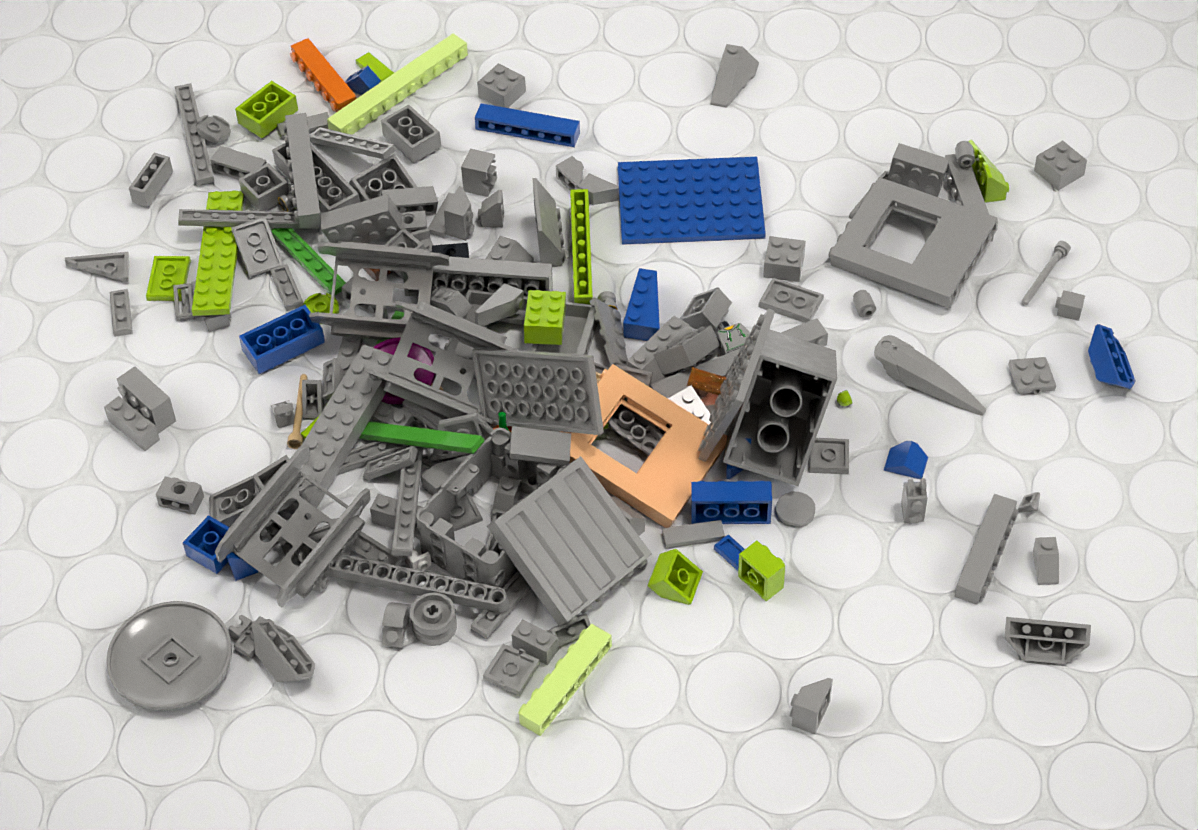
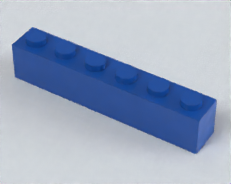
[475,103,580,148]

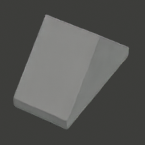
[302,380,324,418]

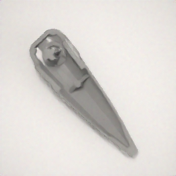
[874,335,986,416]

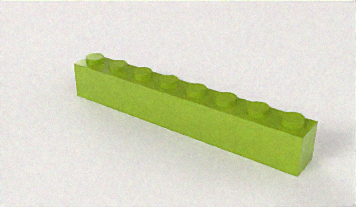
[570,189,593,305]

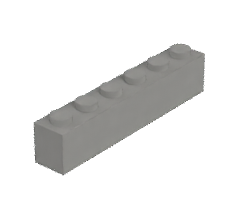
[945,154,994,241]
[955,494,1019,605]

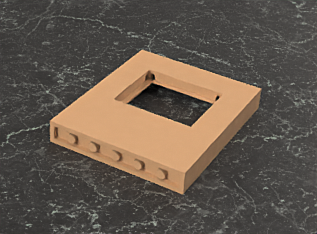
[559,364,727,528]

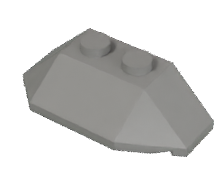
[1004,617,1091,664]
[252,619,315,682]

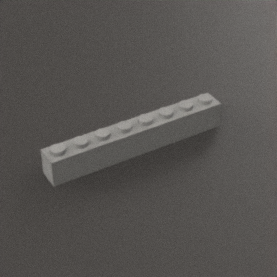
[283,113,321,228]

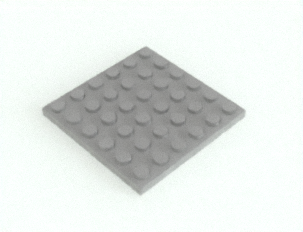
[698,308,775,462]

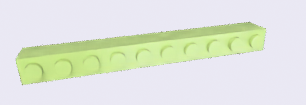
[327,33,468,135]

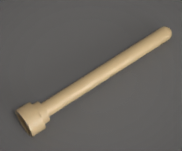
[287,374,308,449]

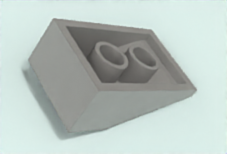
[210,476,260,526]

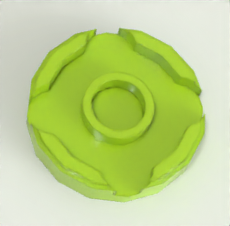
[303,293,339,324]

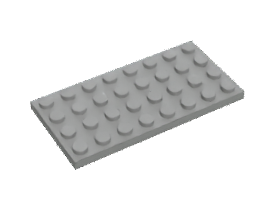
[472,348,604,435]

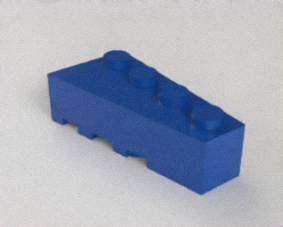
[623,268,660,341]

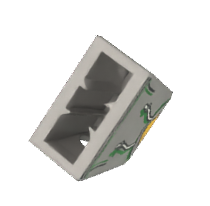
[717,321,750,356]

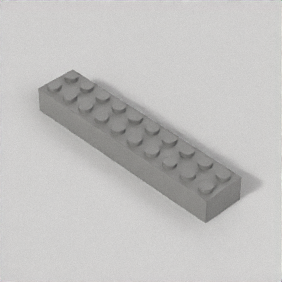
[282,345,394,520]

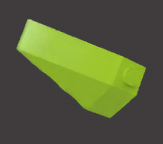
[968,140,1009,203]

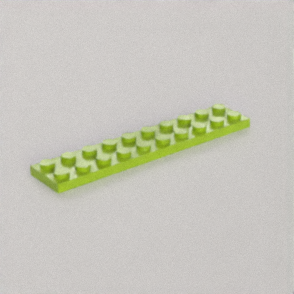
[192,190,244,316]

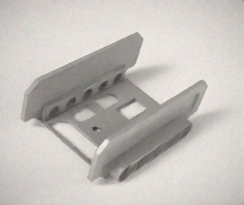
[309,242,450,340]
[366,300,517,425]
[215,444,371,608]

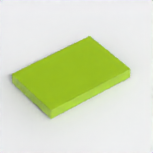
[146,256,191,301]

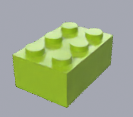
[235,80,298,138]
[524,290,566,345]

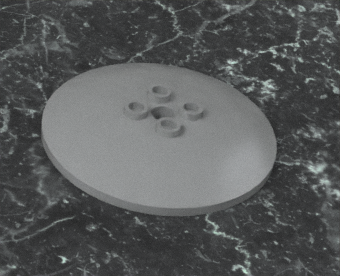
[107,601,232,710]

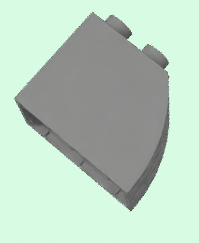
[723,329,837,486]

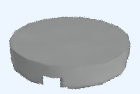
[196,115,231,143]
[776,492,815,527]

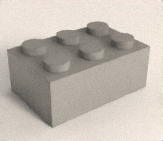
[381,104,441,163]
[887,143,950,197]
[117,366,176,434]

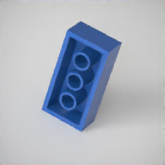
[239,305,325,374]
[691,481,772,524]

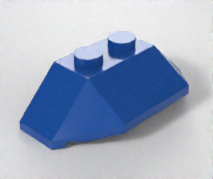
[1088,324,1136,389]

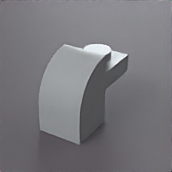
[382,602,411,648]

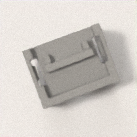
[461,149,497,197]

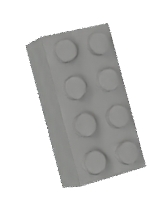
[321,194,402,244]

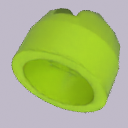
[837,390,853,406]

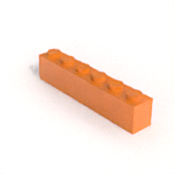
[290,38,357,112]

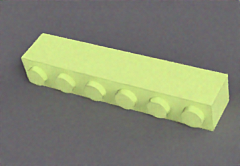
[518,624,612,736]

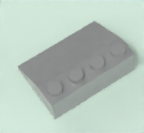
[532,178,566,267]

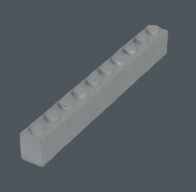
[650,318,828,398]

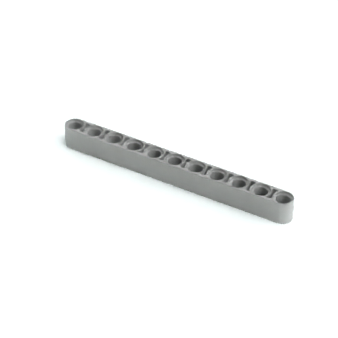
[298,547,510,613]

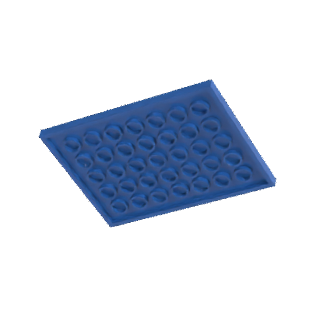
[618,156,766,245]

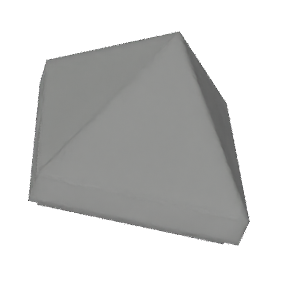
[1018,492,1040,512]

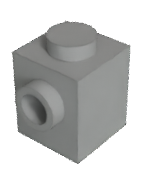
[1055,290,1085,321]

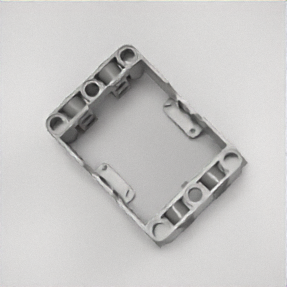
[414,428,566,588]

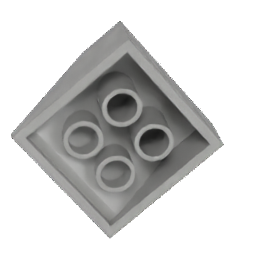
[349,154,417,202]

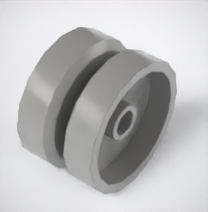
[410,592,457,646]

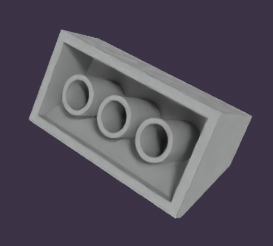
[627,316,693,384]

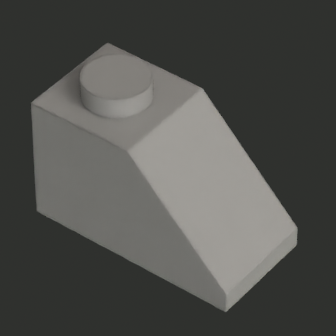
[556,156,584,190]
[578,173,619,205]
[478,190,504,227]
[491,477,522,521]
[1032,537,1059,585]

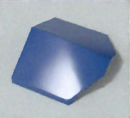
[884,441,928,479]

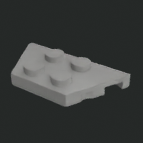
[432,413,494,461]

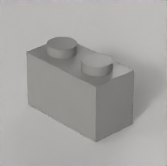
[511,619,559,665]

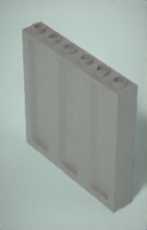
[487,456,652,626]

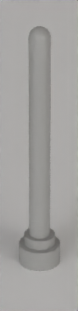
[1021,241,1071,305]

